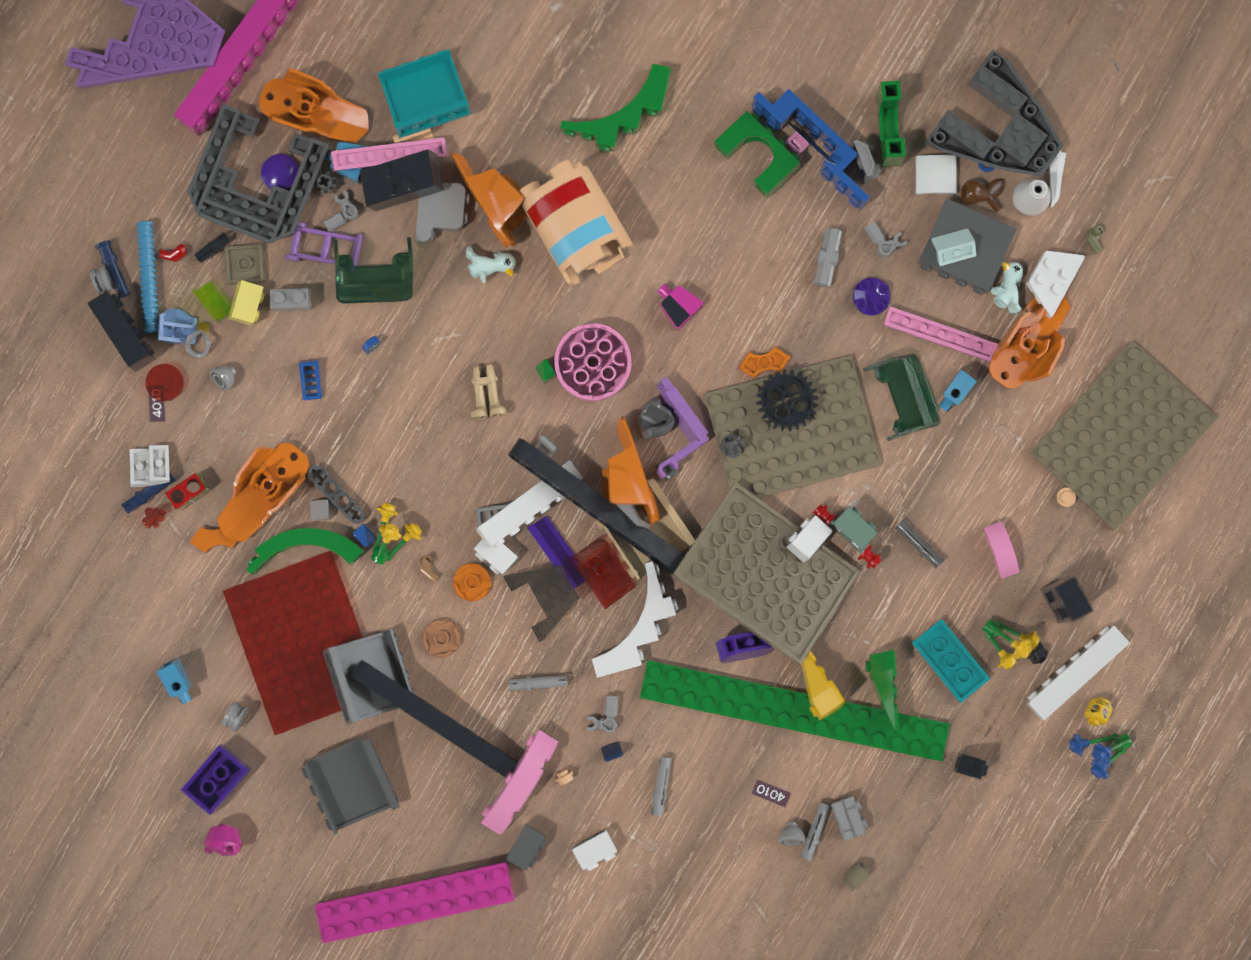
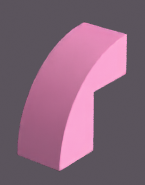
[984,521,1019,579]

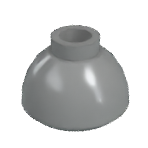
[210,365,236,391]
[778,822,806,846]

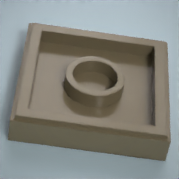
[224,244,266,285]

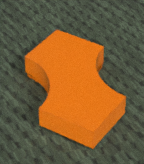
[738,347,791,379]
[190,527,238,553]

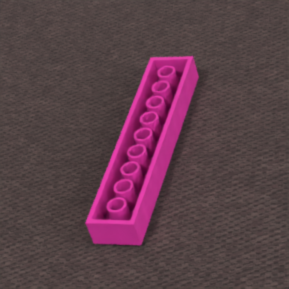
[174,0,298,136]
[315,861,515,943]

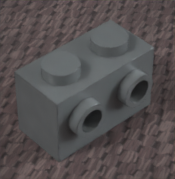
[506,824,547,871]

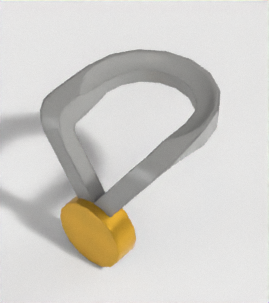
[185,322,210,358]

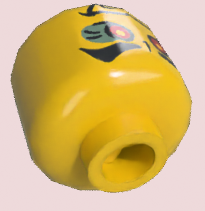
[1084,696,1113,727]

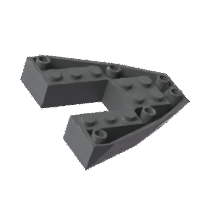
[923,50,1063,177]

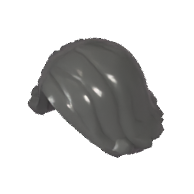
[637,397,675,440]

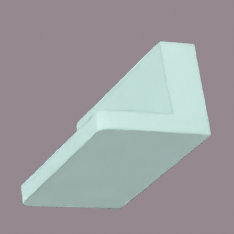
[932,229,977,266]

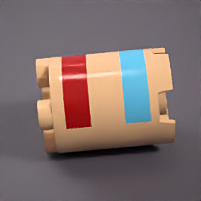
[519,160,635,286]

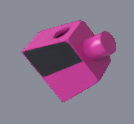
[657,284,704,331]

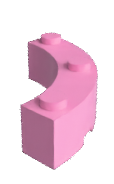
[481,730,558,835]

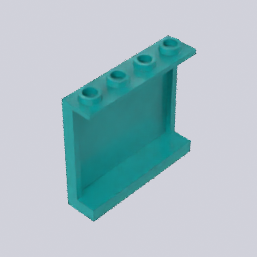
[377,49,472,139]

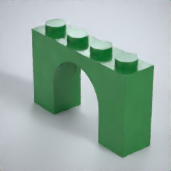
[876,81,906,167]
[714,111,800,199]

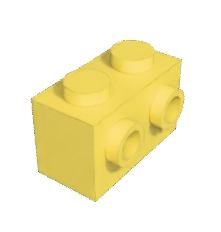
[228,280,265,326]

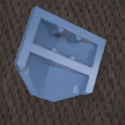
[158,308,197,345]

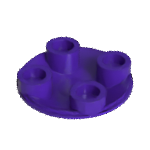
[261,154,299,191]
[853,278,890,316]

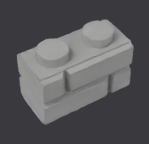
[270,288,312,311]
[830,795,868,841]

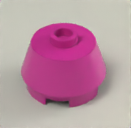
[203,824,242,856]

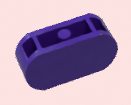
[715,632,775,663]

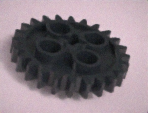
[756,369,819,432]

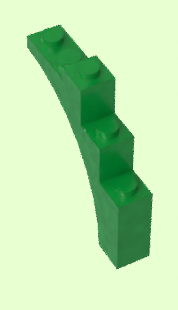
[560,63,671,153]

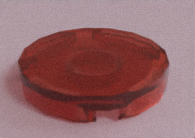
[145,364,184,402]

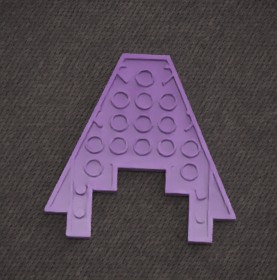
[65,0,225,89]

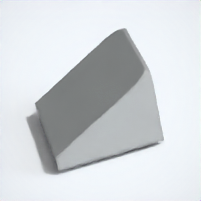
[310,500,330,520]

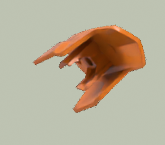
[259,68,369,143]
[450,151,528,248]
[988,296,1071,389]
[601,416,659,526]
[217,443,310,542]

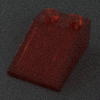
[569,537,636,609]

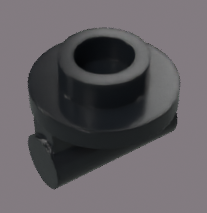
[1027,642,1048,664]

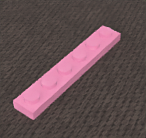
[331,138,447,171]
[883,307,998,362]

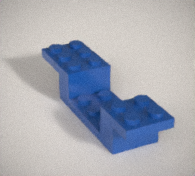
[752,89,870,209]

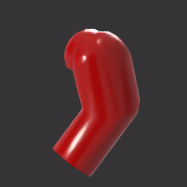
[159,244,187,262]

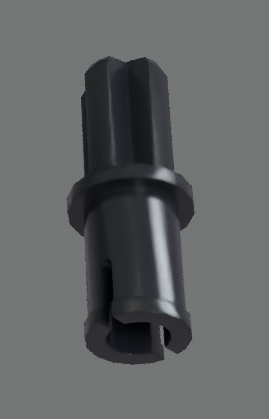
[195,232,231,263]

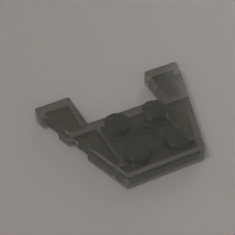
[504,565,580,642]

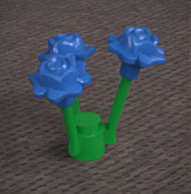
[1069,733,1132,780]

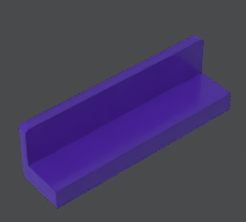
[527,516,590,591]

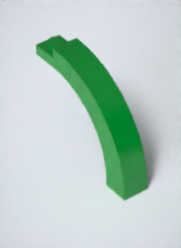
[246,528,365,575]

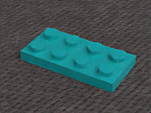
[911,619,990,703]

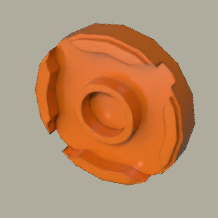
[453,563,491,601]

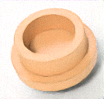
[1056,488,1076,507]
[554,768,573,785]

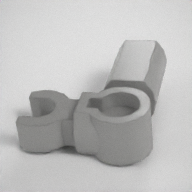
[323,190,359,232]
[864,222,908,258]
[586,695,619,732]

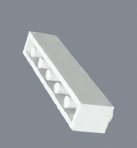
[476,460,584,548]
[1026,626,1130,720]

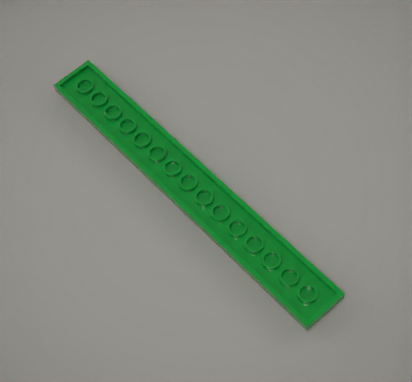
[640,660,950,762]

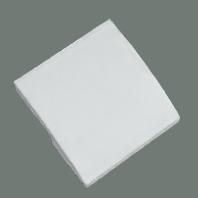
[916,155,957,195]
[130,445,170,487]

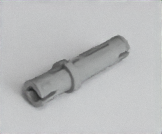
[509,675,567,691]
[651,757,672,816]
[800,802,831,861]

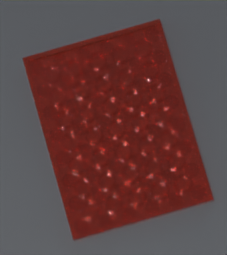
[223,551,363,736]

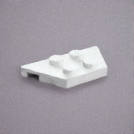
[1026,251,1085,319]

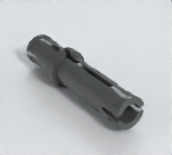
[895,520,944,569]

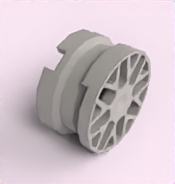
[89,265,114,295]
[222,701,249,732]

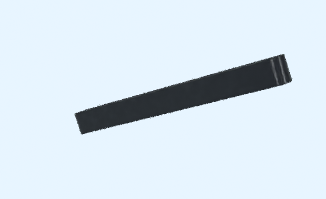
[508,438,685,574]
[350,659,519,778]

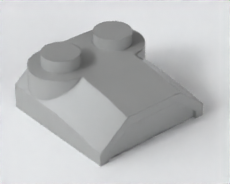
[851,140,881,184]

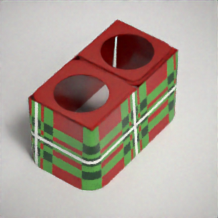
[165,473,210,511]

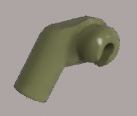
[1087,225,1103,255]

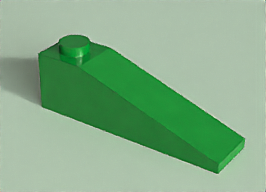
[865,650,899,734]

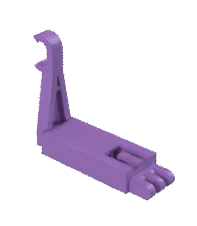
[657,378,709,479]

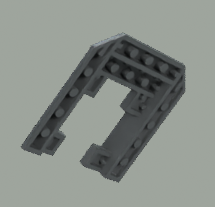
[187,104,330,244]

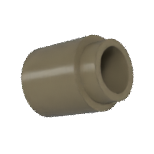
[842,862,870,891]

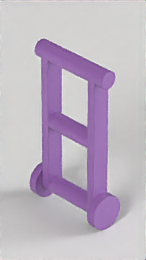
[285,222,363,273]

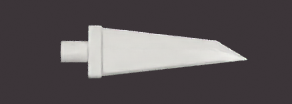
[1049,150,1066,208]

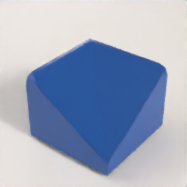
[353,523,377,548]

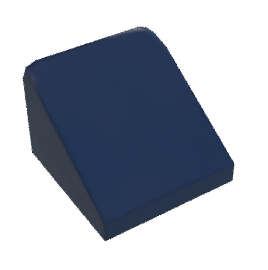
[601,741,623,762]

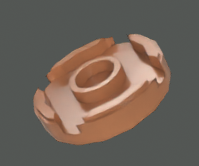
[422,620,461,658]

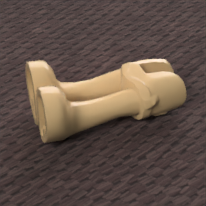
[471,364,507,420]

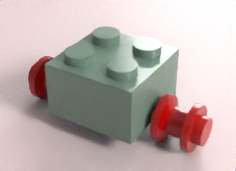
[813,504,882,569]

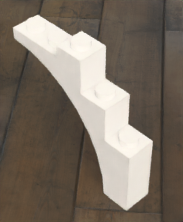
[592,561,678,678]

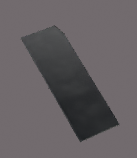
[786,122,838,165]

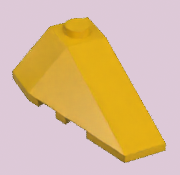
[801,650,845,720]

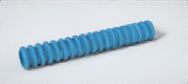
[136,221,159,334]

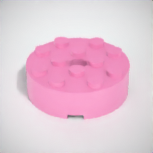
[554,323,631,402]

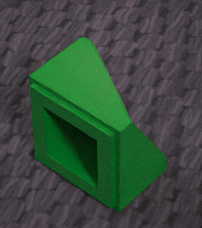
[535,359,557,384]

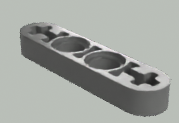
[308,465,366,524]

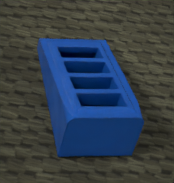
[299,359,322,400]

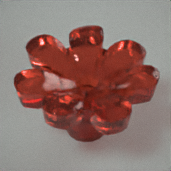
[142,507,166,529]

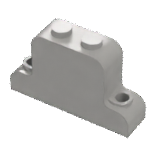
[415,182,470,245]

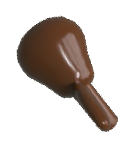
[961,179,1005,213]

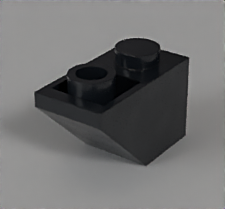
[954,753,988,780]

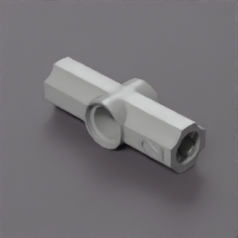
[814,228,842,287]

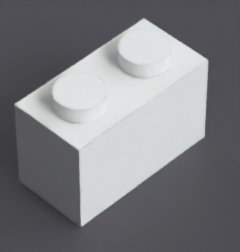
[787,515,832,563]
[474,539,519,575]
[572,830,617,871]

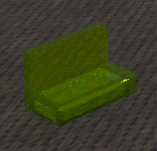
[192,281,231,323]

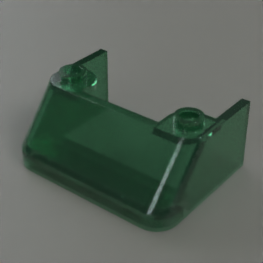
[334,237,413,304]
[863,354,940,441]

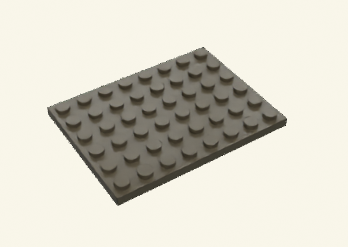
[1029,341,1218,531]
[704,355,881,498]
[672,482,860,665]

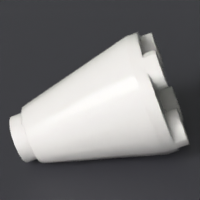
[1012,178,1051,216]

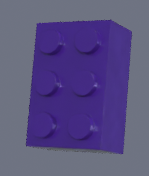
[181,744,252,815]

